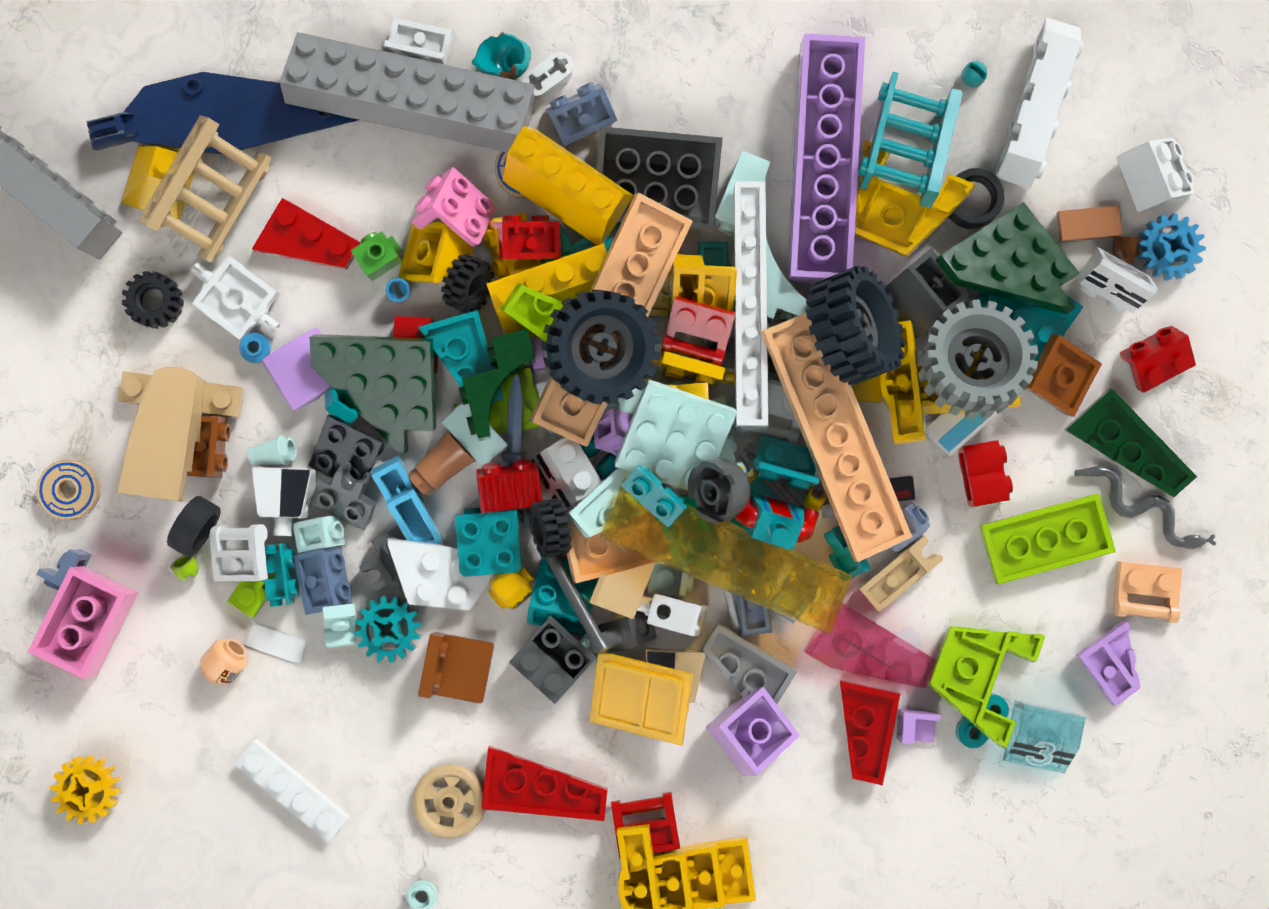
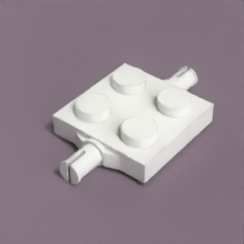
[190,256,280,340]

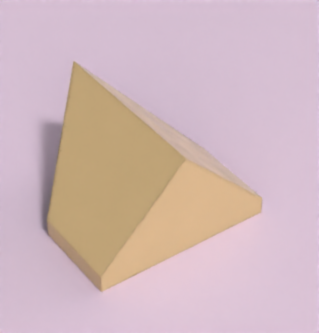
[589,561,656,619]

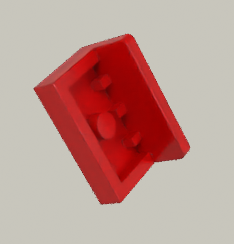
[1120,326,1196,393]

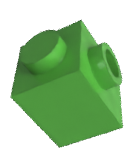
[351,231,402,281]

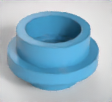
[239,333,271,363]

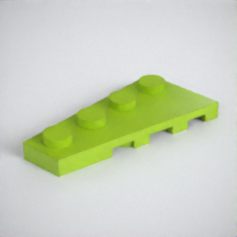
[500,283,563,341]

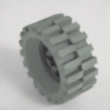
[917,300,1038,419]

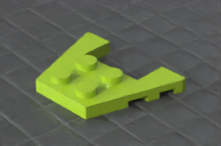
[927,626,1045,749]

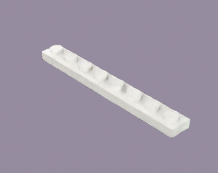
[734,181,768,427]

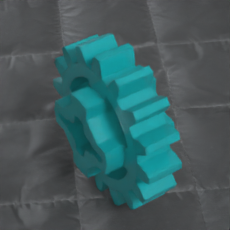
[354,596,422,663]

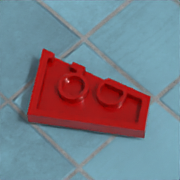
[252,198,361,270]

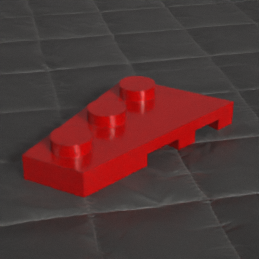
[840,680,901,786]

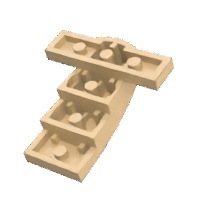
[117,367,244,502]

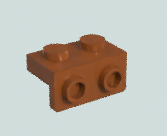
[186,416,231,479]

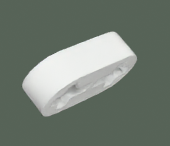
[522,52,574,100]

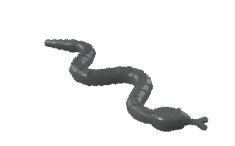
[1074,466,1216,549]

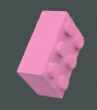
[28,566,138,679]

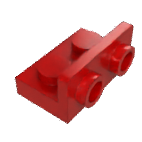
[493,215,561,259]

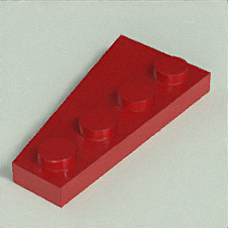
[482,745,608,821]

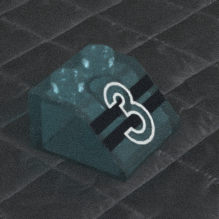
[1003,700,1086,774]

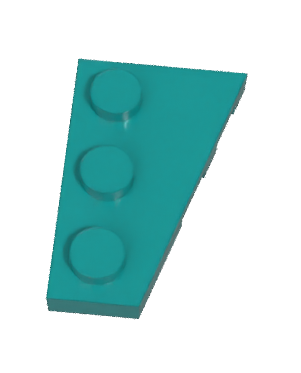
[418,310,504,403]

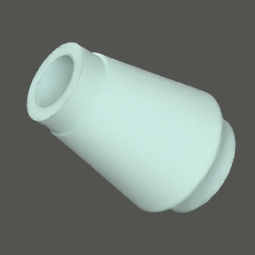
[248,436,297,465]

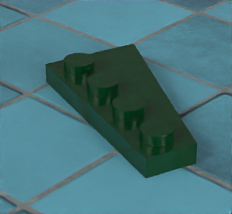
[1064,388,1197,497]

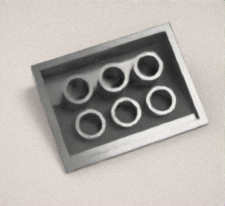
[596,126,723,231]

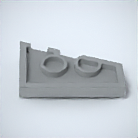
[702,621,797,704]

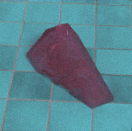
[804,599,936,689]

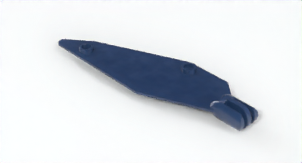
[86,72,359,155]

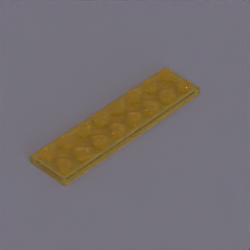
[600,478,852,634]

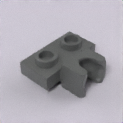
[310,462,378,530]
[359,526,407,594]

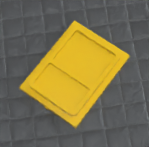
[589,652,693,746]

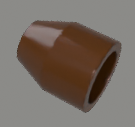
[1113,237,1139,265]

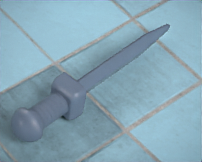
[501,374,526,466]

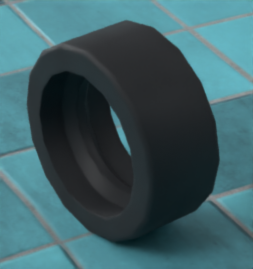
[948,168,1005,229]
[167,496,221,557]

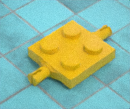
[652,351,735,389]

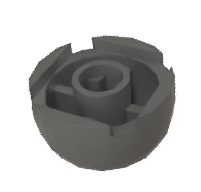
[688,458,750,524]

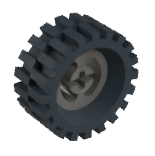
[806,265,905,385]
[542,290,661,405]

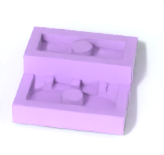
[262,327,330,412]

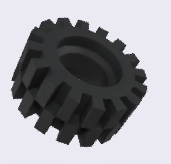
[441,254,495,313]
[122,271,184,329]
[529,498,572,558]

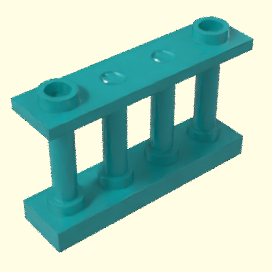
[858,71,963,208]

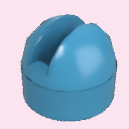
[386,278,410,302]

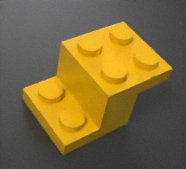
[649,254,737,330]

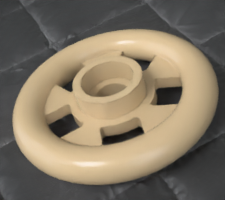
[413,764,485,839]

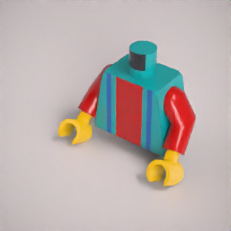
[736,466,827,550]

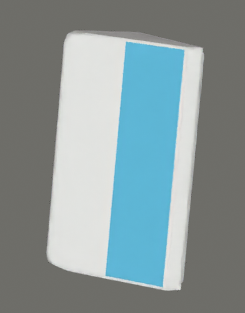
[925,412,996,456]

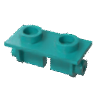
[621,465,687,528]
[264,543,298,607]

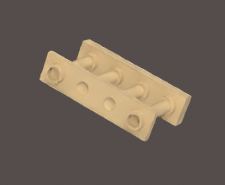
[138,116,272,263]

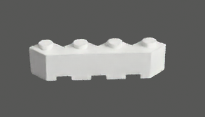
[996,17,1084,189]

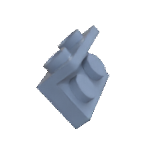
[545,82,618,146]
[293,546,352,615]

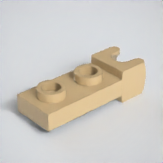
[858,535,943,613]

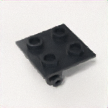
[308,415,385,480]

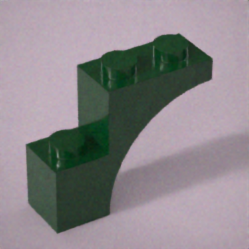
[458,329,536,441]

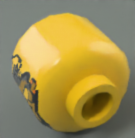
[488,565,534,609]

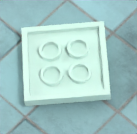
[615,379,737,491]

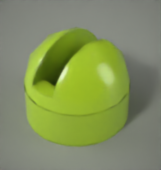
[170,555,199,581]

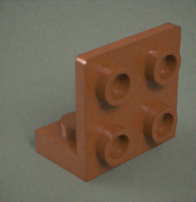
[418,632,494,704]

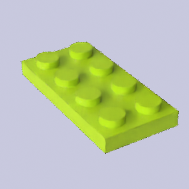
[979,493,1116,585]

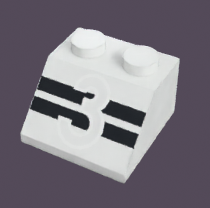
[1077,247,1158,314]
[530,437,602,510]

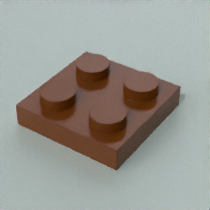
[1025,334,1102,417]

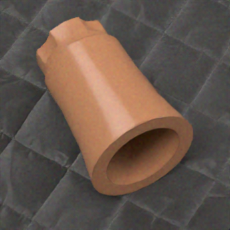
[408,430,476,496]

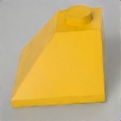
[120,146,194,220]
[398,222,474,284]

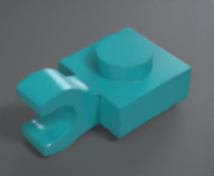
[824,525,871,582]

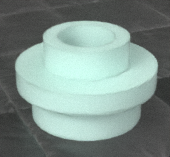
[406,880,437,909]

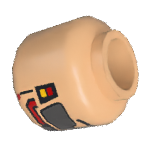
[200,639,247,685]

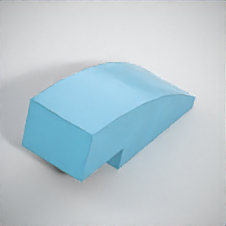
[371,455,443,544]

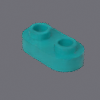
[955,693,1009,748]

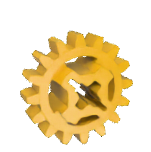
[50,755,122,825]

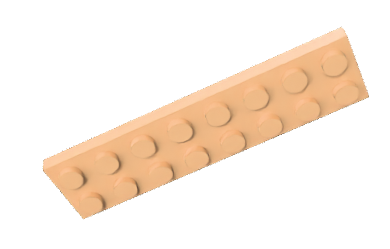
[530,193,693,447]
[761,313,912,562]

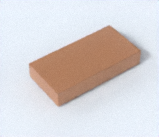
[1056,205,1122,243]

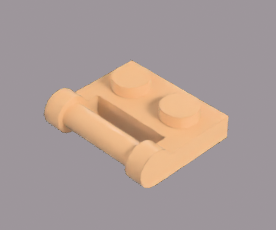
[1113,561,1182,623]

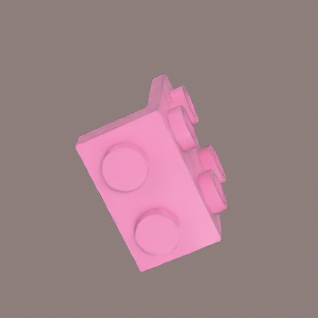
[411,167,496,247]

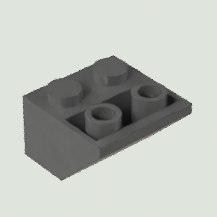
[885,248,971,339]
[509,616,597,704]

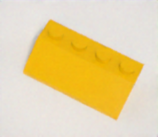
[502,126,634,245]
[487,243,607,337]

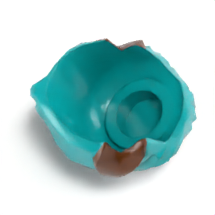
[472,32,531,80]

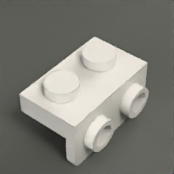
[383,17,454,65]

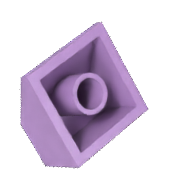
[706,687,800,776]

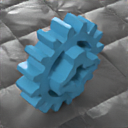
[1137,213,1206,281]

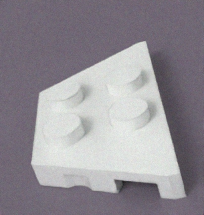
[387,538,494,611]

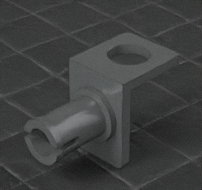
[590,613,657,653]

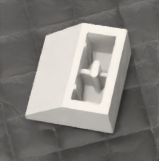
[1116,138,1195,213]

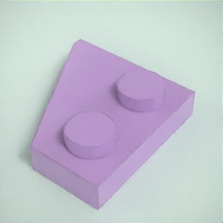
[1076,621,1140,706]

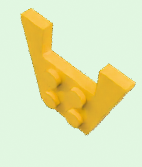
[855,140,975,258]

